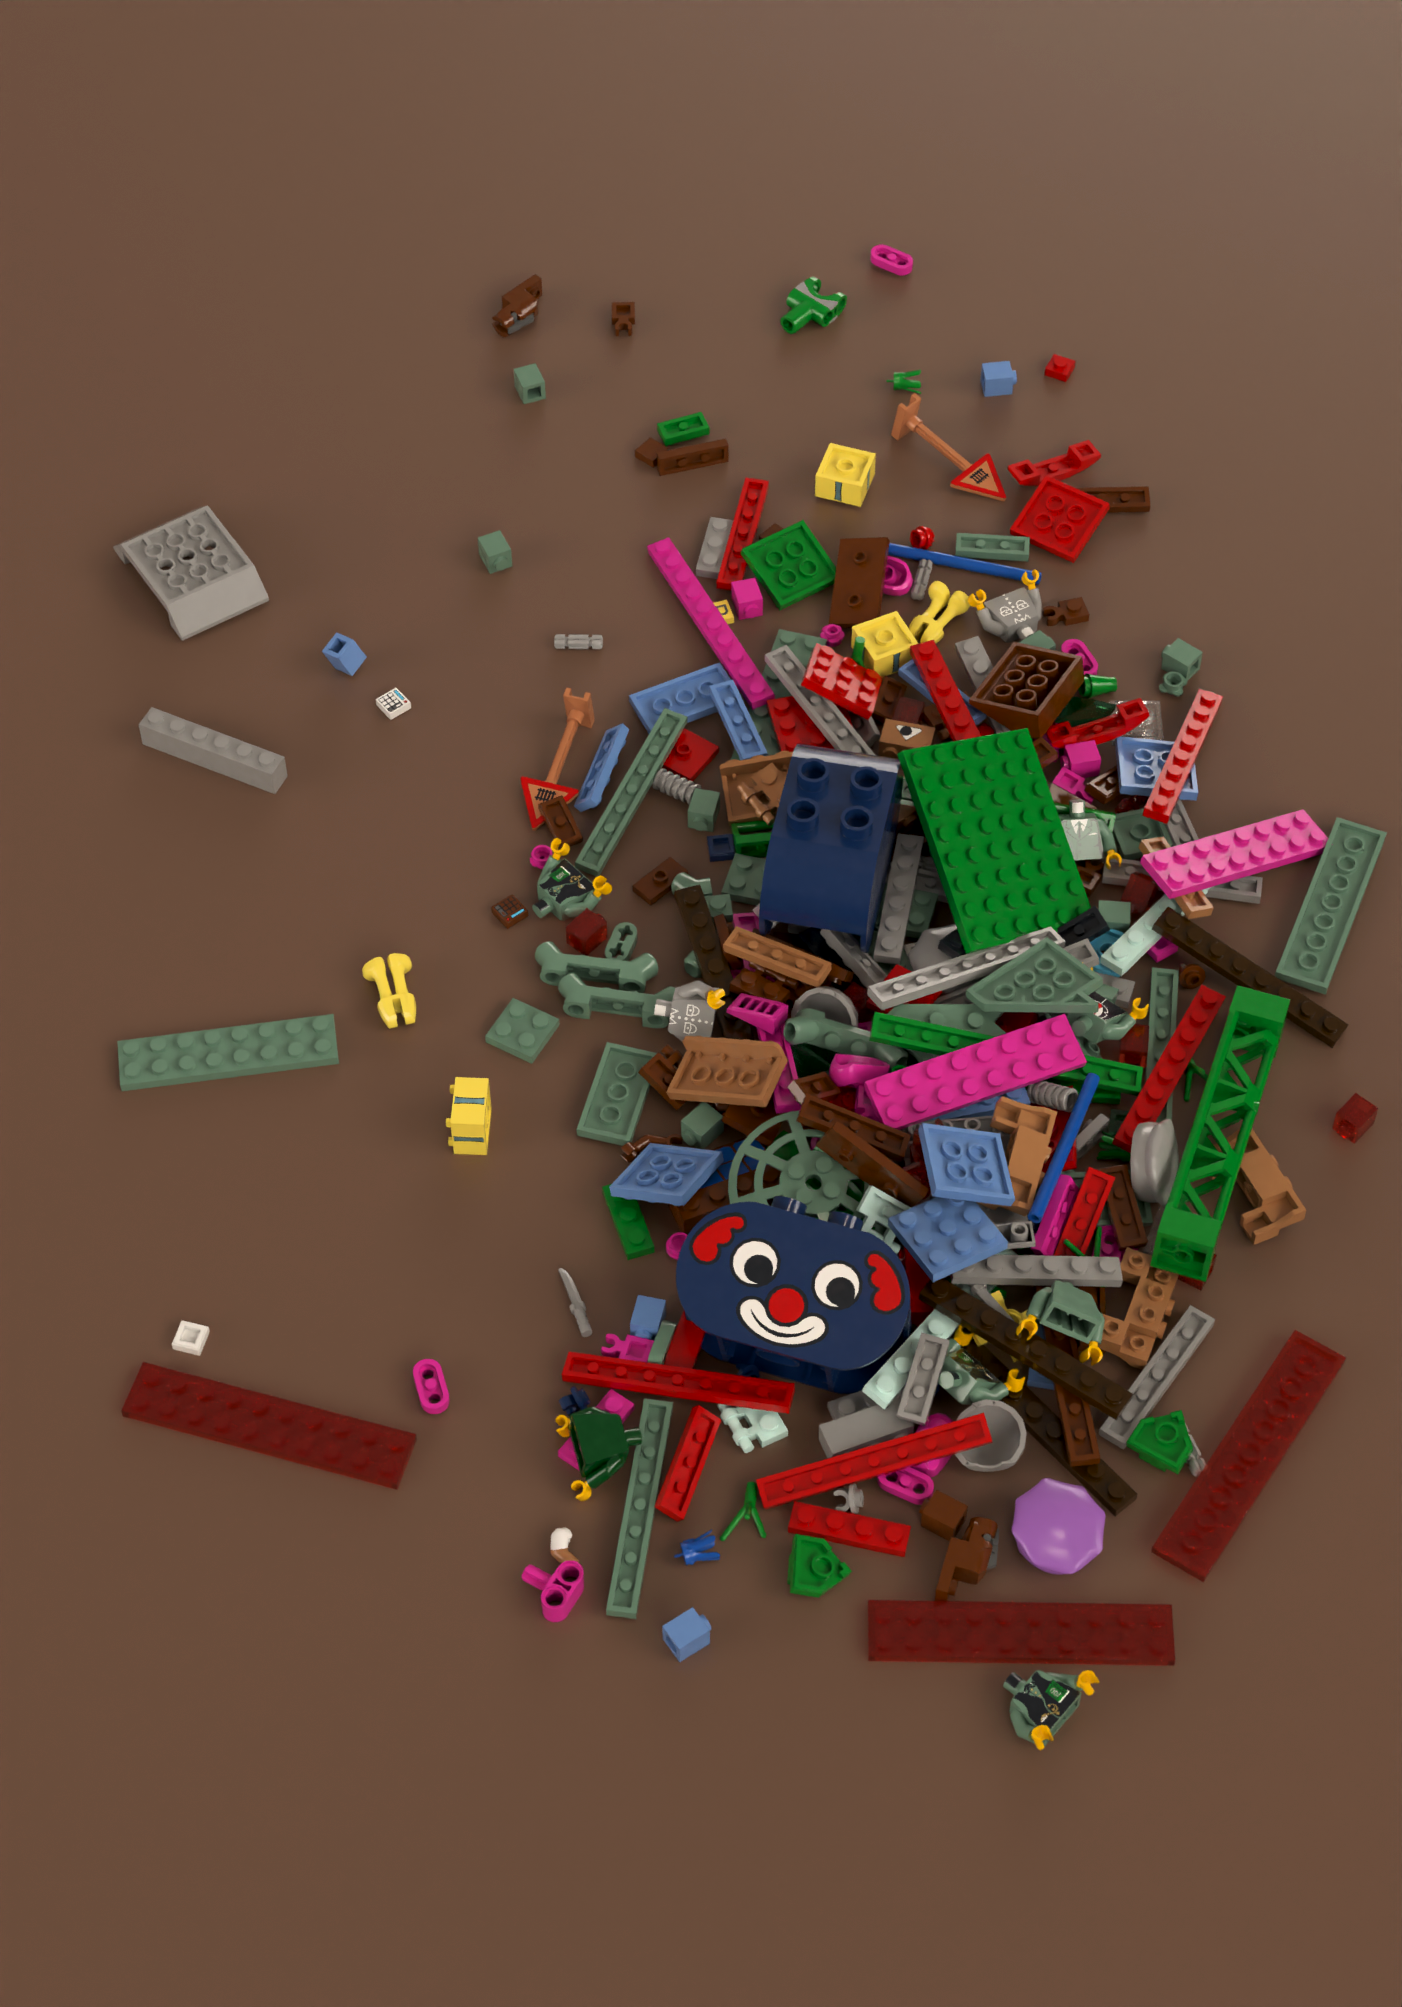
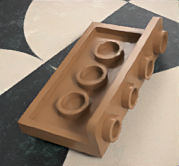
[719,751,793,826]
[666,1036,788,1107]

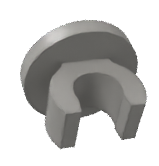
[834,1484,864,1514]

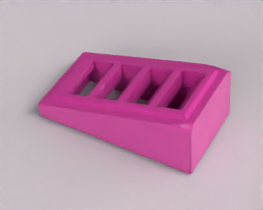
[727,993,788,1034]

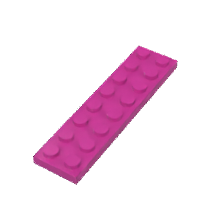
[1140,809,1333,899]
[863,1014,1087,1130]

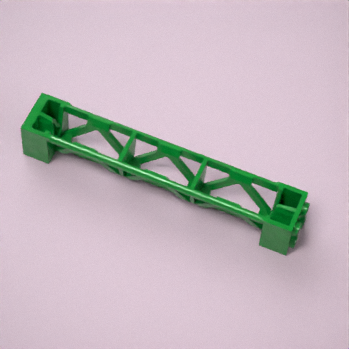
[1150,985,1290,1282]

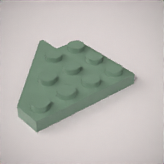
[966,937,1103,1013]
[887,1004,1006,1063]

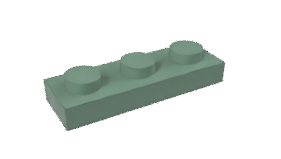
[955,533,1030,562]

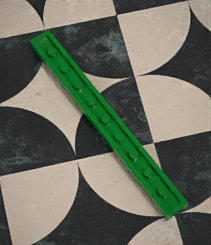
[869,1012,1143,1096]

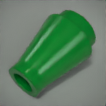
[1078,674,1117,699]

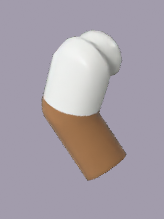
[551,1527,579,1564]

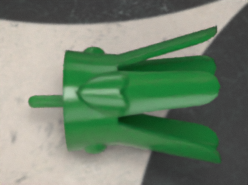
[887,369,921,394]
[1096,1131,1131,1162]

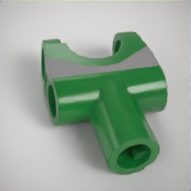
[780,277,847,334]

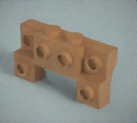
[976,1096,1057,1216]
[1209,1129,1306,1245]
[1098,1247,1179,1370]

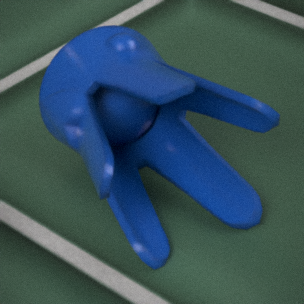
[674,1529,720,1566]

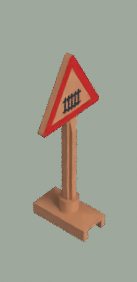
[891,393,1006,502]
[520,687,595,831]

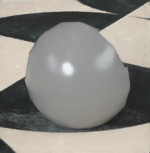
[791,986,858,1052]
[955,1399,1027,1472]

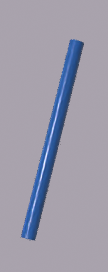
[888,543,1042,584]
[1028,1073,1100,1223]

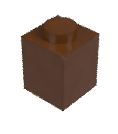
[919,1489,968,1541]

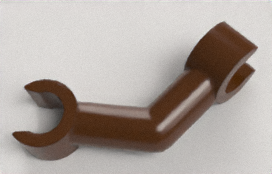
[621,1134,683,1163]

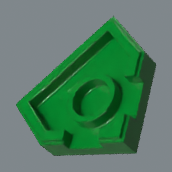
[1126,1410,1193,1475]
[787,1534,852,1598]

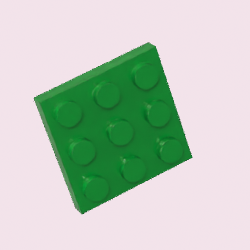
[741,520,836,611]

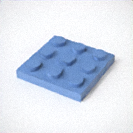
[1115,737,1198,801]
[918,1123,1015,1207]
[609,1143,724,1206]
[888,1197,1008,1282]

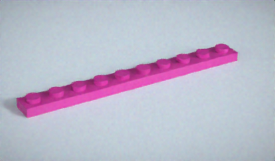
[647,537,775,710]
[733,912,801,1113]

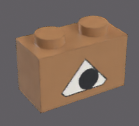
[878,719,936,759]

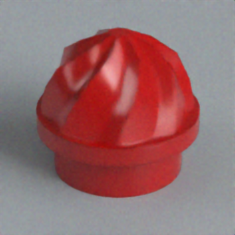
[910,526,935,550]

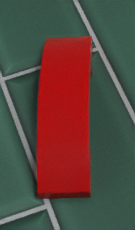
[1007,440,1101,486]
[1045,698,1149,748]
[663,1311,706,1369]

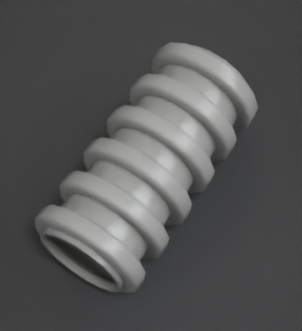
[653,768,701,805]
[1027,1081,1078,1113]

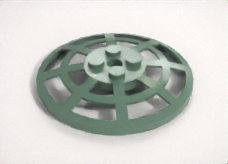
[728,1110,890,1235]

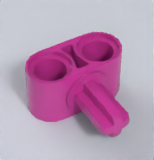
[521,1560,584,1622]

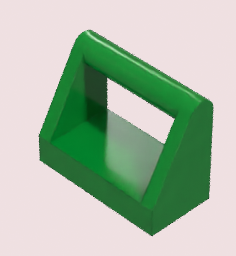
[731,820,774,858]

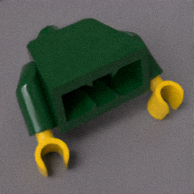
[555,1406,642,1501]

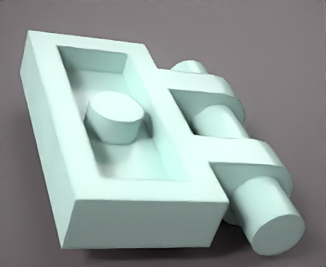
[856,1185,910,1255]
[717,1404,788,1453]

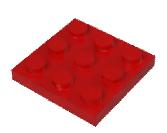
[1010,475,1110,563]
[801,643,883,720]
[767,696,853,752]

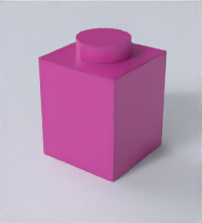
[731,578,763,620]
[1060,740,1101,778]

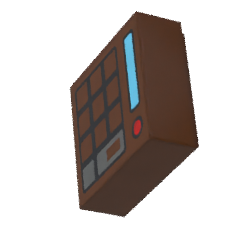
[491,894,528,929]

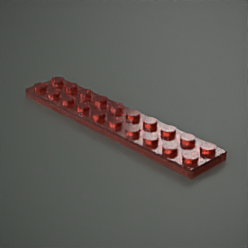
[1151,1330,1346,1582]
[121,1362,417,1490]
[868,1600,1175,1666]

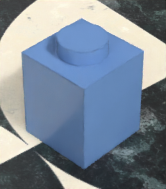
[980,361,1017,397]
[322,632,367,676]
[630,1295,666,1341]
[662,1607,712,1662]

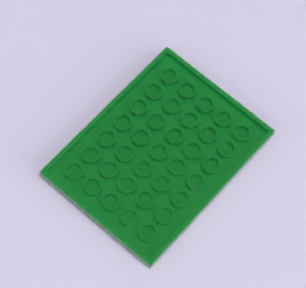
[897,728,1091,954]

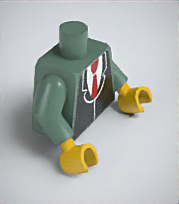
[1064,962,1149,1044]

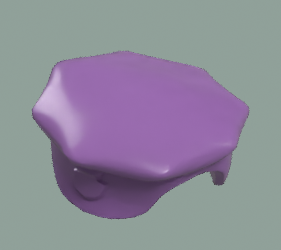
[1012,1478,1106,1575]

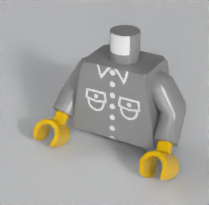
[968,569,1042,643]
[654,980,725,1041]

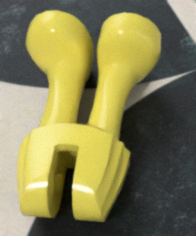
[909,581,971,643]
[362,953,416,1029]

